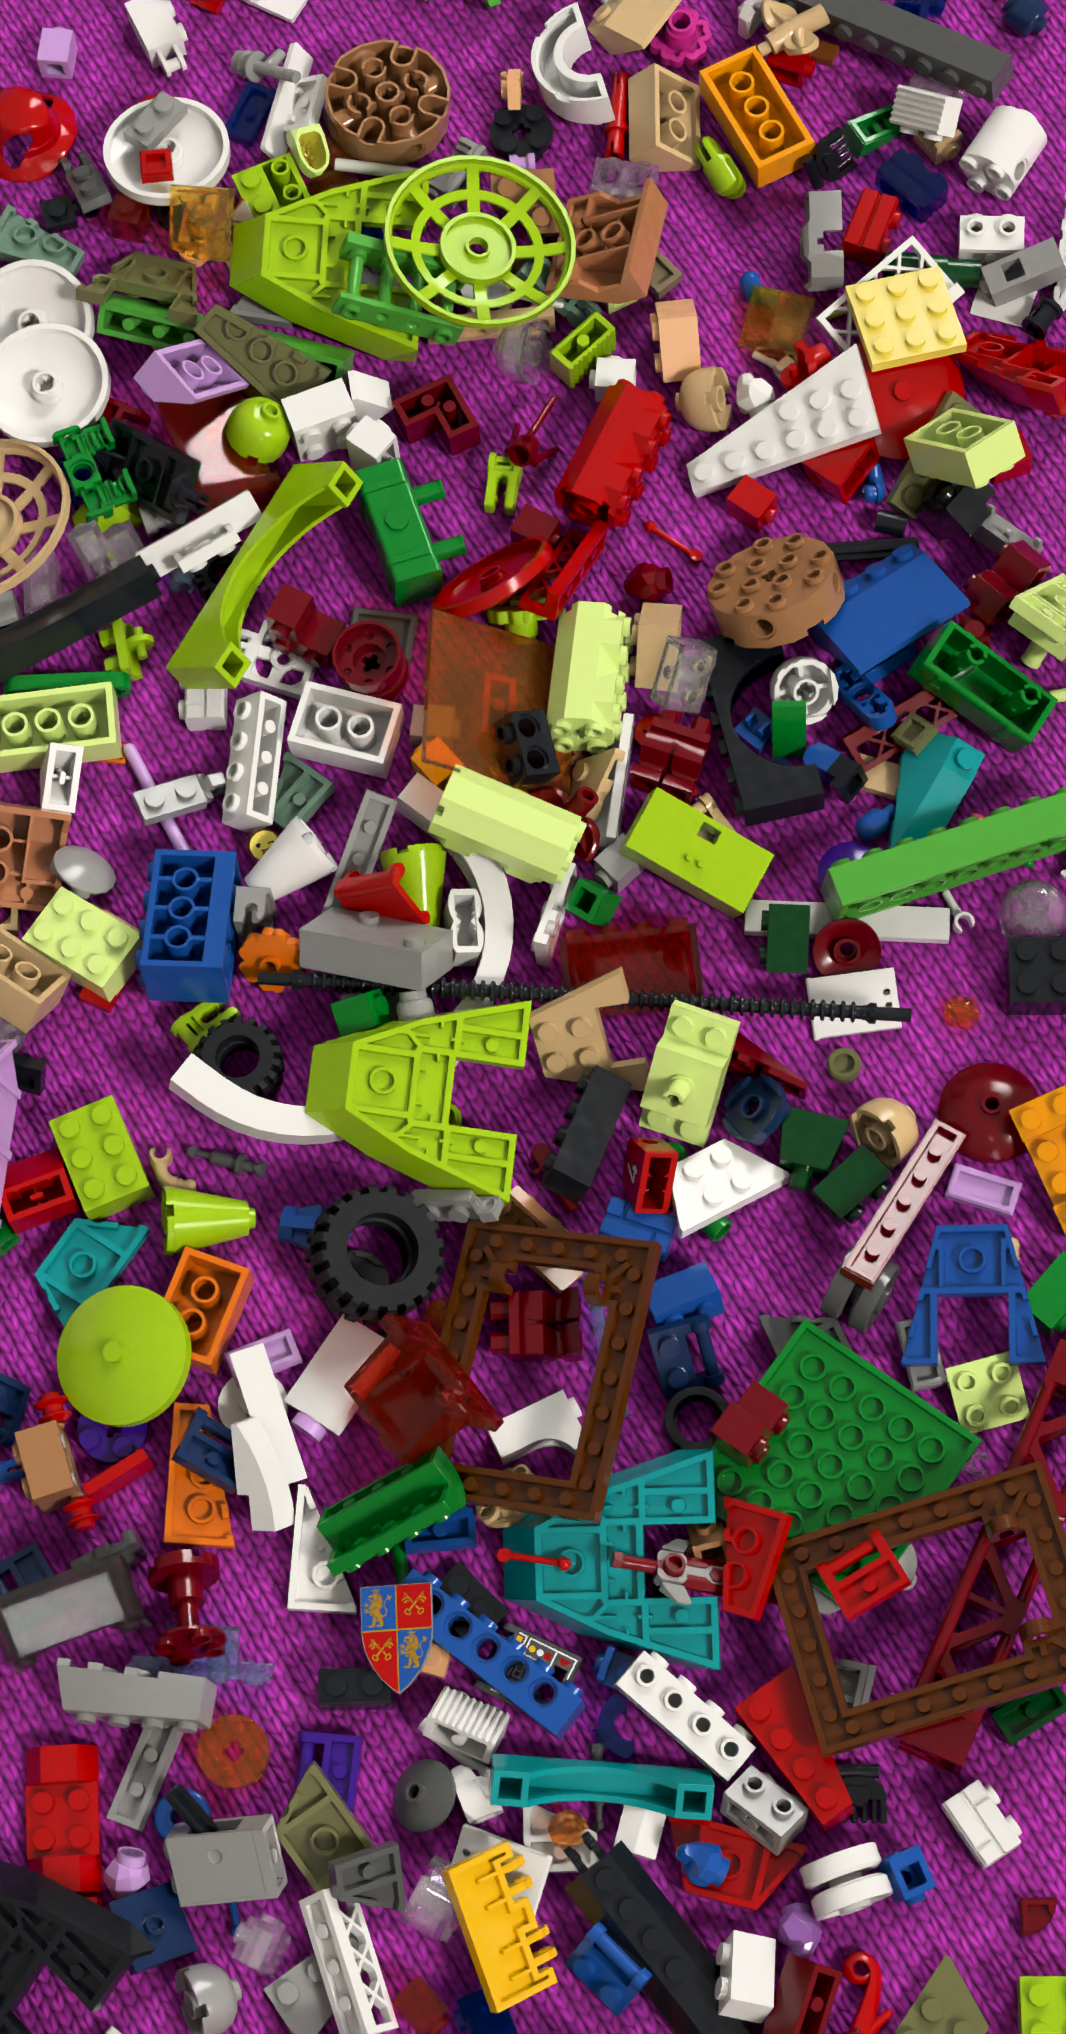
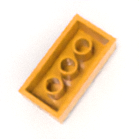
[699,45,815,188]

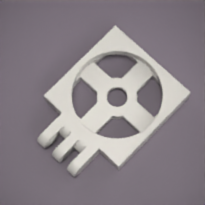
[241,619,317,700]

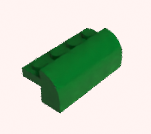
[316,1445,466,1577]

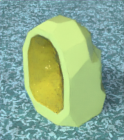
[285,123,330,179]

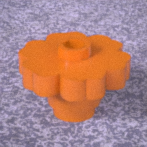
[239,927,307,993]

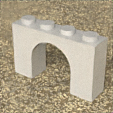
[486,1390,612,1474]

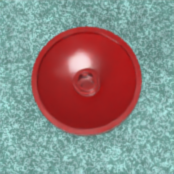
[857,343,965,462]
[432,536,553,621]

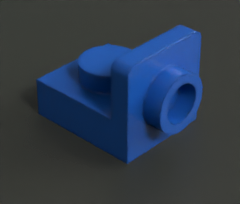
[592,1645,636,1692]

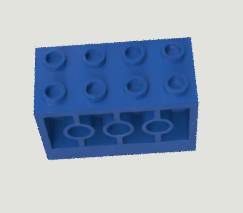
[135,849,243,1003]

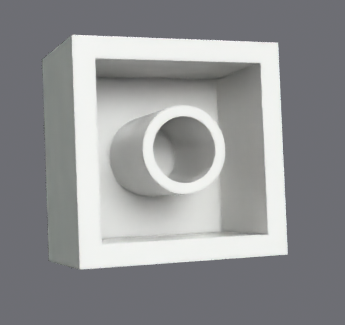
[281,378,358,462]

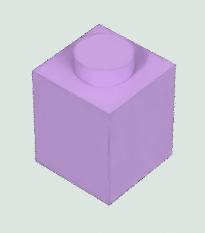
[37,27,78,79]

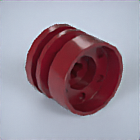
[332,620,409,701]

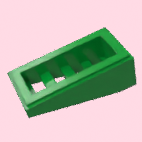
[843,103,905,159]

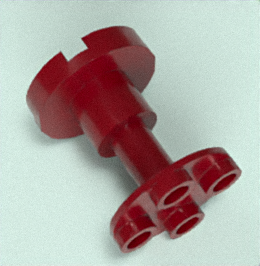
[147,1549,227,1666]

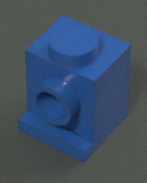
[876,1844,936,1906]

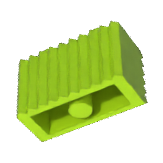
[549,311,616,388]

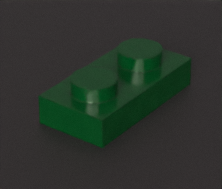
[990,1686,1066,1748]

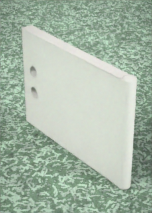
[806,967,902,1041]
[445,1823,553,1915]

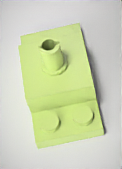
[1008,573,1066,669]
[638,1000,741,1148]

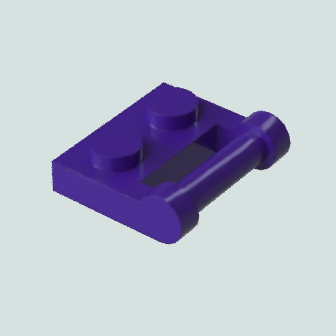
[290,1731,363,1812]

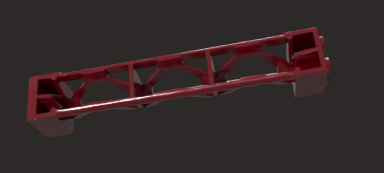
[891,1338,1066,1776]

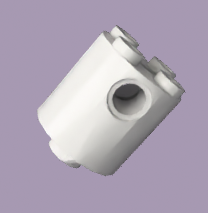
[959,105,1047,201]

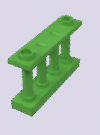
[331,231,465,345]

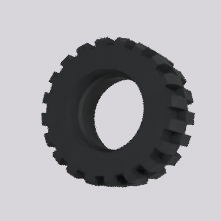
[305,1185,445,1325]

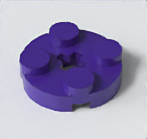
[77,1414,149,1465]

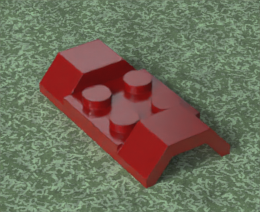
[25,1744,103,1894]

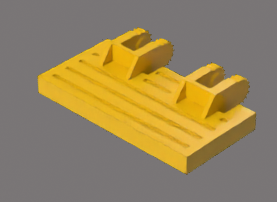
[441,1841,558,2013]

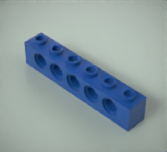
[401,1568,587,1741]

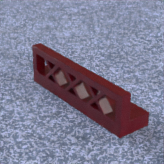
[835,687,960,773]

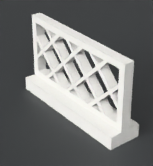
[815,235,965,353]

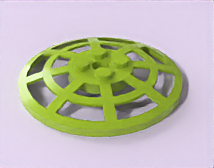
[383,155,576,329]

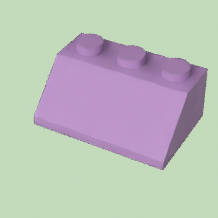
[133,338,249,404]

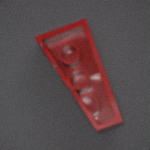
[734,1664,854,1834]

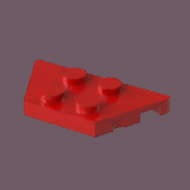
[668,1816,808,1912]

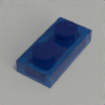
[225,80,276,148]

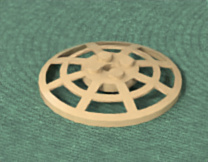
[0,439,71,594]

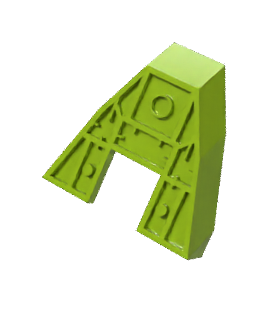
[229,168,429,363]
[305,1000,532,1209]

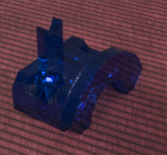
[592,1694,636,1760]

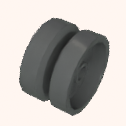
[820,1243,901,1334]

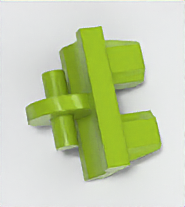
[98,617,155,681]

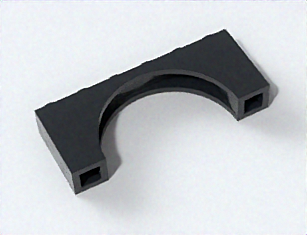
[693,635,824,827]

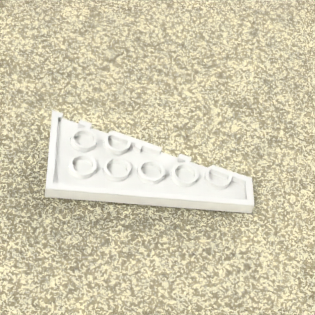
[686,343,882,498]

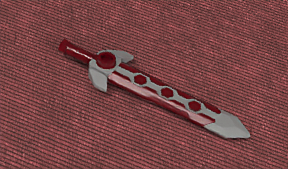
[610,1539,841,1615]

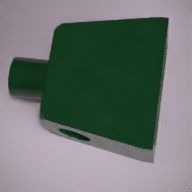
[780,1107,849,1193]

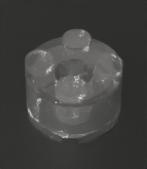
[400,1854,459,1943]

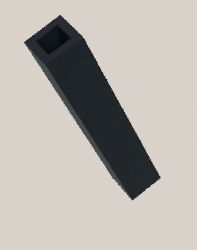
[0,555,162,683]

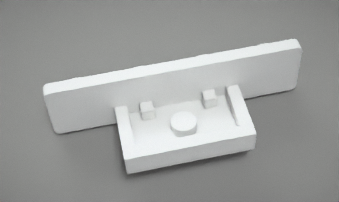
[260,42,328,159]
[135,490,262,577]

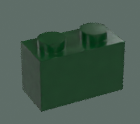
[760,904,810,974]
[811,1144,892,1229]

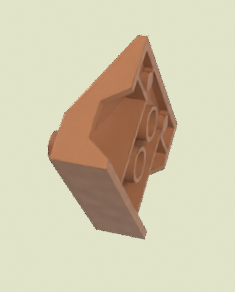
[544,177,668,304]
[0,802,72,912]

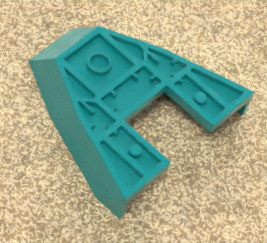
[503,1449,722,1670]

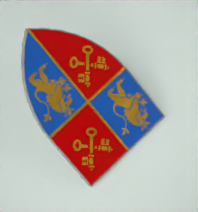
[360,1582,434,1694]

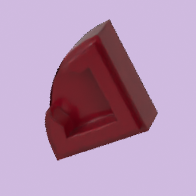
[1019,1897,1057,1937]

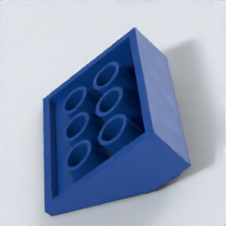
[808,543,971,675]

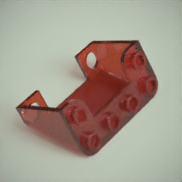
[559,917,703,1017]

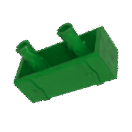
[355,458,467,607]
[907,620,1058,753]

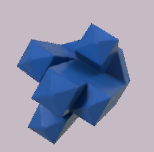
[278,1205,351,1250]

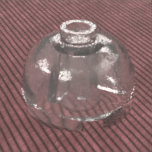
[493,320,553,385]
[999,879,1066,938]

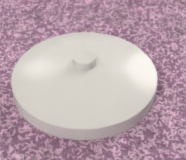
[103,97,231,206]
[0,259,95,343]
[0,323,111,448]

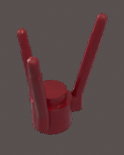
[504,395,560,467]

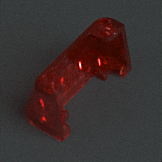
[155,391,282,513]

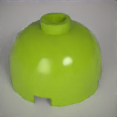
[225,396,292,464]

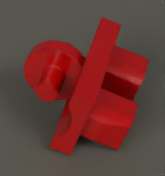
[780,340,831,390]

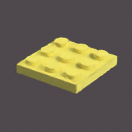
[845,266,967,372]

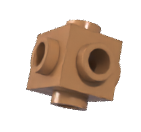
[682,1517,726,1563]

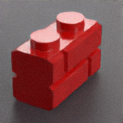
[841,188,903,267]

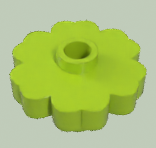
[487,595,547,646]

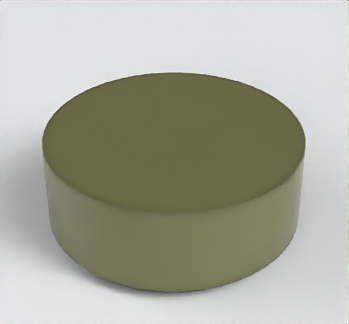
[827,1047,861,1084]

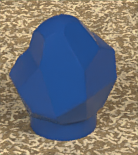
[675,1841,730,1887]

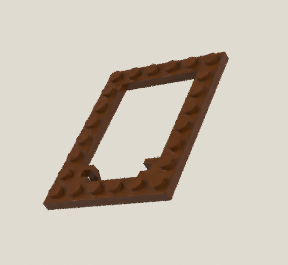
[411,1220,662,1524]
[772,1460,1066,1758]

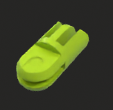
[694,136,746,199]

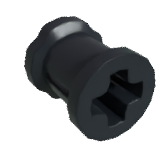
[1021,296,1063,339]

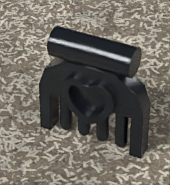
[801,127,858,190]
[837,1764,887,1824]

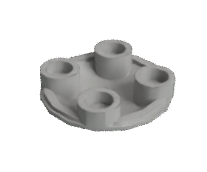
[49,845,116,899]

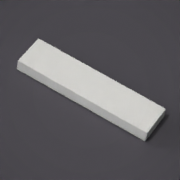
[229,1343,307,1484]

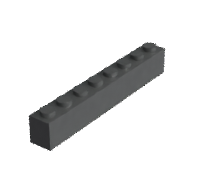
[779,0,1013,103]

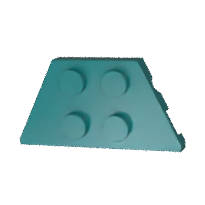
[34,1218,151,1327]

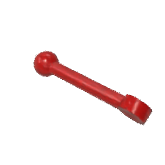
[644,520,703,564]
[496,1547,571,1571]

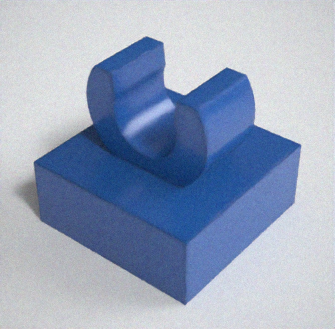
[734,707,772,755]

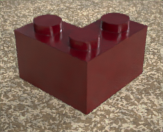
[391,374,481,457]
[963,540,1052,625]
[265,583,346,670]
[710,1380,791,1469]

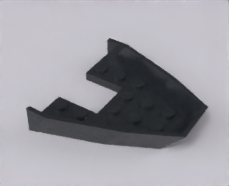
[0,1860,156,2034]

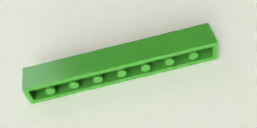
[96,293,355,386]

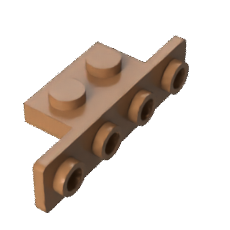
[491,1185,583,1294]

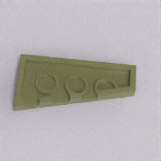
[193,304,333,406]
[885,391,983,520]

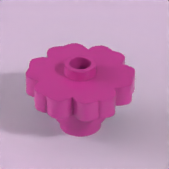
[649,6,712,69]

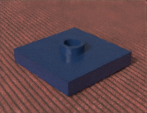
[104,1881,199,1976]

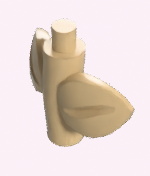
[756,0,830,57]

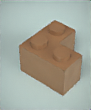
[490,168,559,240]

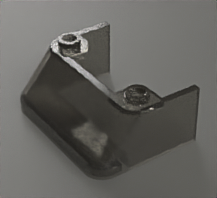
[0,1554,153,1674]

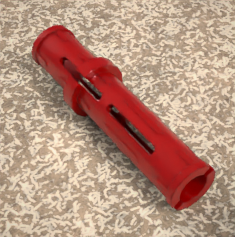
[604,72,632,163]

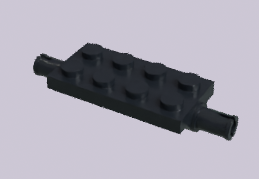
[91,418,210,525]

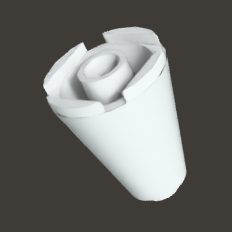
[244,816,338,901]

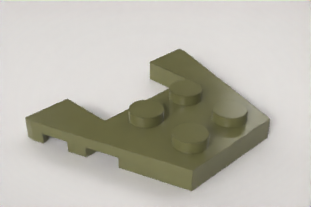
[76,251,197,327]

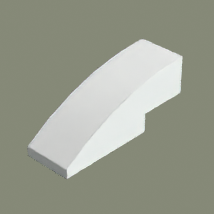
[231,1417,295,1532]

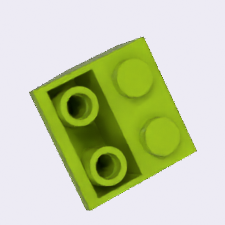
[231,152,310,217]

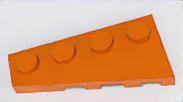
[163,1402,235,1549]

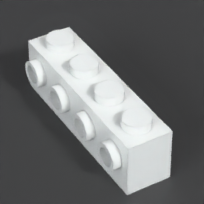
[222,690,287,833]
[613,1650,756,1783]

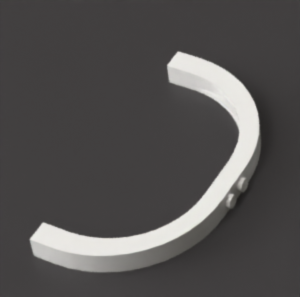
[169,772,514,1145]

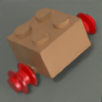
[12,1392,101,1532]

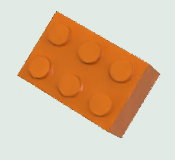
[165,1246,255,1375]

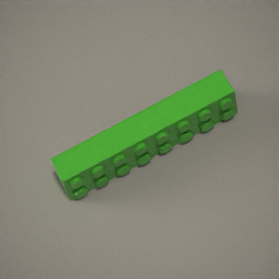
[820,786,1066,921]

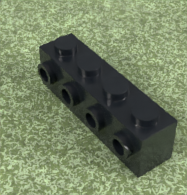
[540,1065,633,1204]

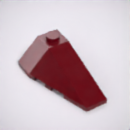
[708,1010,808,1100]

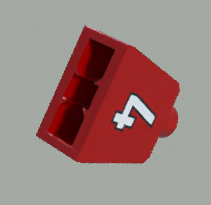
[622,1137,679,1214]

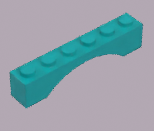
[489,1753,715,1821]

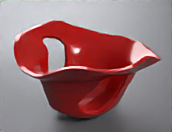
[0,86,78,182]

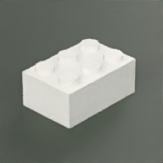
[287,681,405,779]

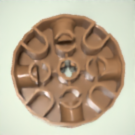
[324,39,451,166]
[707,533,845,648]

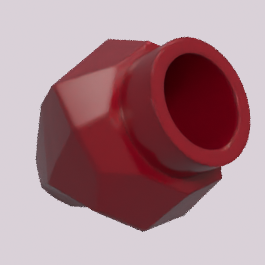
[623,562,673,603]

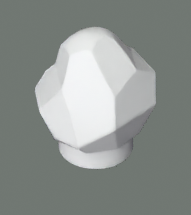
[736,373,775,418]

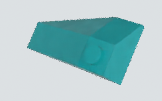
[888,733,985,849]

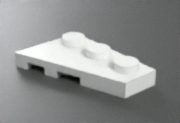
[531,862,577,967]

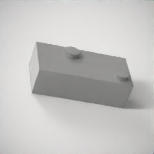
[299,907,453,991]

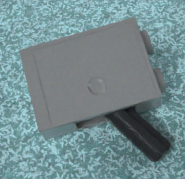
[163,1784,288,1907]

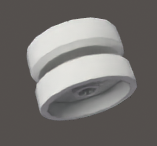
[799,1842,893,1921]

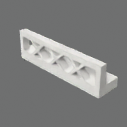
[594,713,635,851]
[298,1888,399,2034]

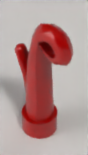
[842,1950,894,2034]

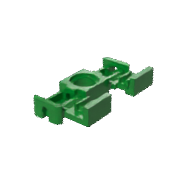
[52,416,138,524]

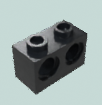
[494,709,561,787]

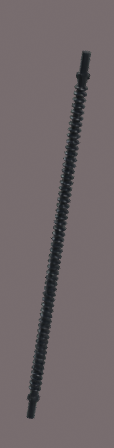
[258,969,912,1024]

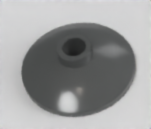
[393,1759,456,1833]

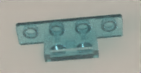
[127,1623,275,1685]

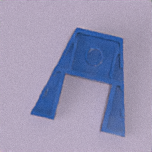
[902,1224,1046,1367]

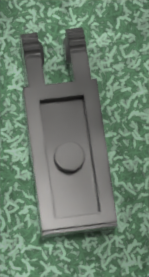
[60,150,113,214]

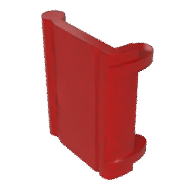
[334,862,430,924]

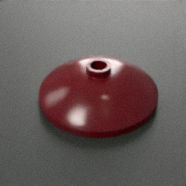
[938,1063,1040,1163]

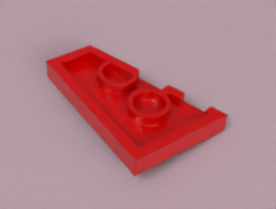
[722,1496,793,1622]

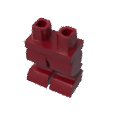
[629,706,711,806]
[490,1286,583,1362]

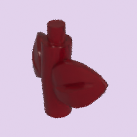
[527,786,600,863]

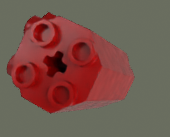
[554,379,672,529]

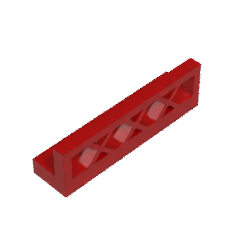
[518,519,609,621]

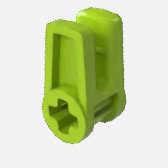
[484,452,523,516]
[170,1002,241,1055]

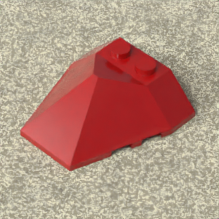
[950,330,1066,417]

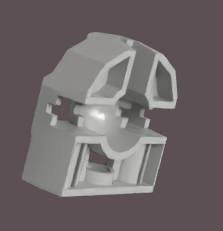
[799,190,844,292]

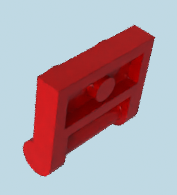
[815,1528,912,1622]

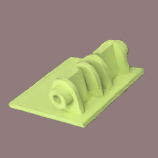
[945,1351,1030,1434]

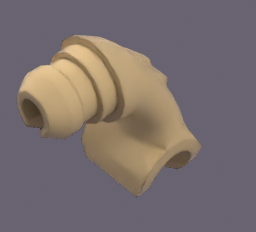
[149,1147,197,1191]

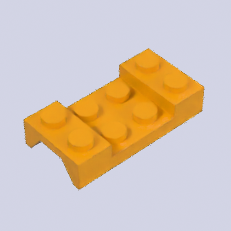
[1009,1085,1066,1235]

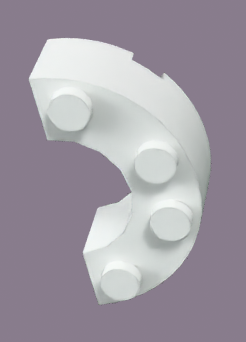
[531,2,616,125]

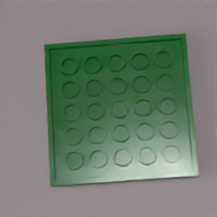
[711,1319,982,1618]

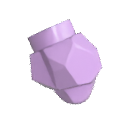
[104,1846,150,1900]

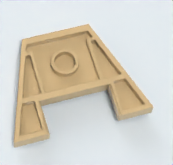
[529,966,650,1091]

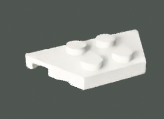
[671,1138,791,1239]

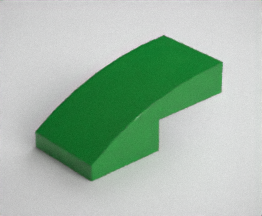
[772,700,806,758]

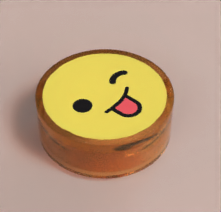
[246,827,278,861]

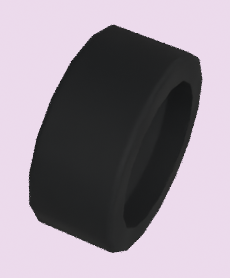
[664,1386,728,1450]

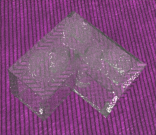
[65,520,144,583]

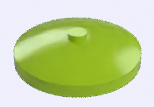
[57,1285,192,1427]

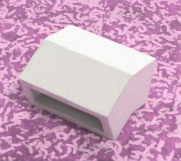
[614,1805,666,1860]

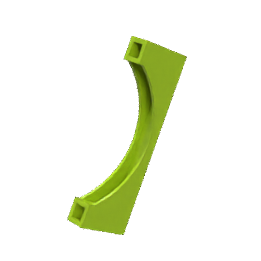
[165,461,363,689]

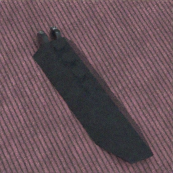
[563,1831,764,2034]

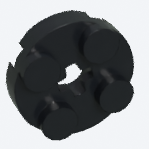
[490,104,553,162]

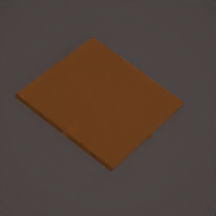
[421,609,571,797]

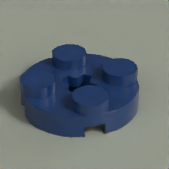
[722,1074,791,1145]

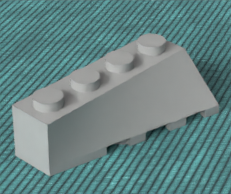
[56,1657,217,1734]

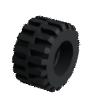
[195,1017,285,1099]

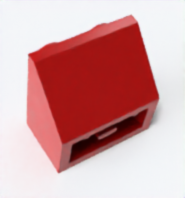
[2,1147,81,1234]

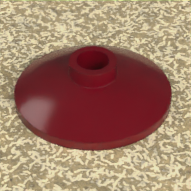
[813,918,881,977]

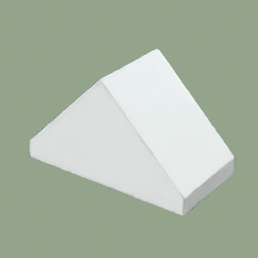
[348,370,393,423]
[40,742,84,813]

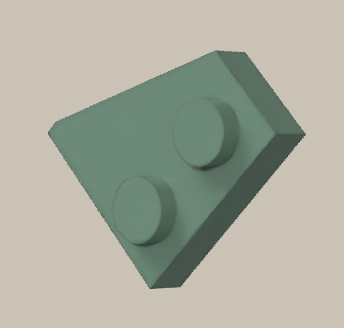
[273,751,336,831]

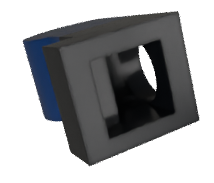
[803,743,869,805]

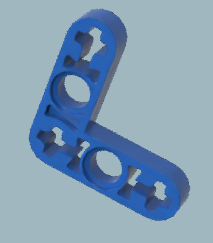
[833,641,918,731]

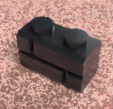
[318,1668,395,1711]

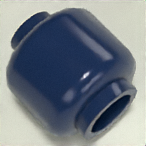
[1001,0,1049,38]

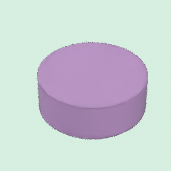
[291,1412,326,1443]

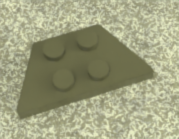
[276,1760,375,1892]
[894,1955,989,2034]

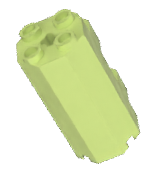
[546,601,633,754]
[427,764,587,885]

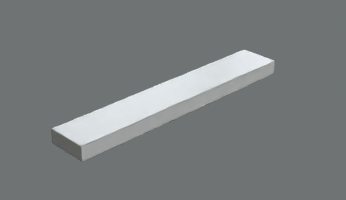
[744,900,950,944]

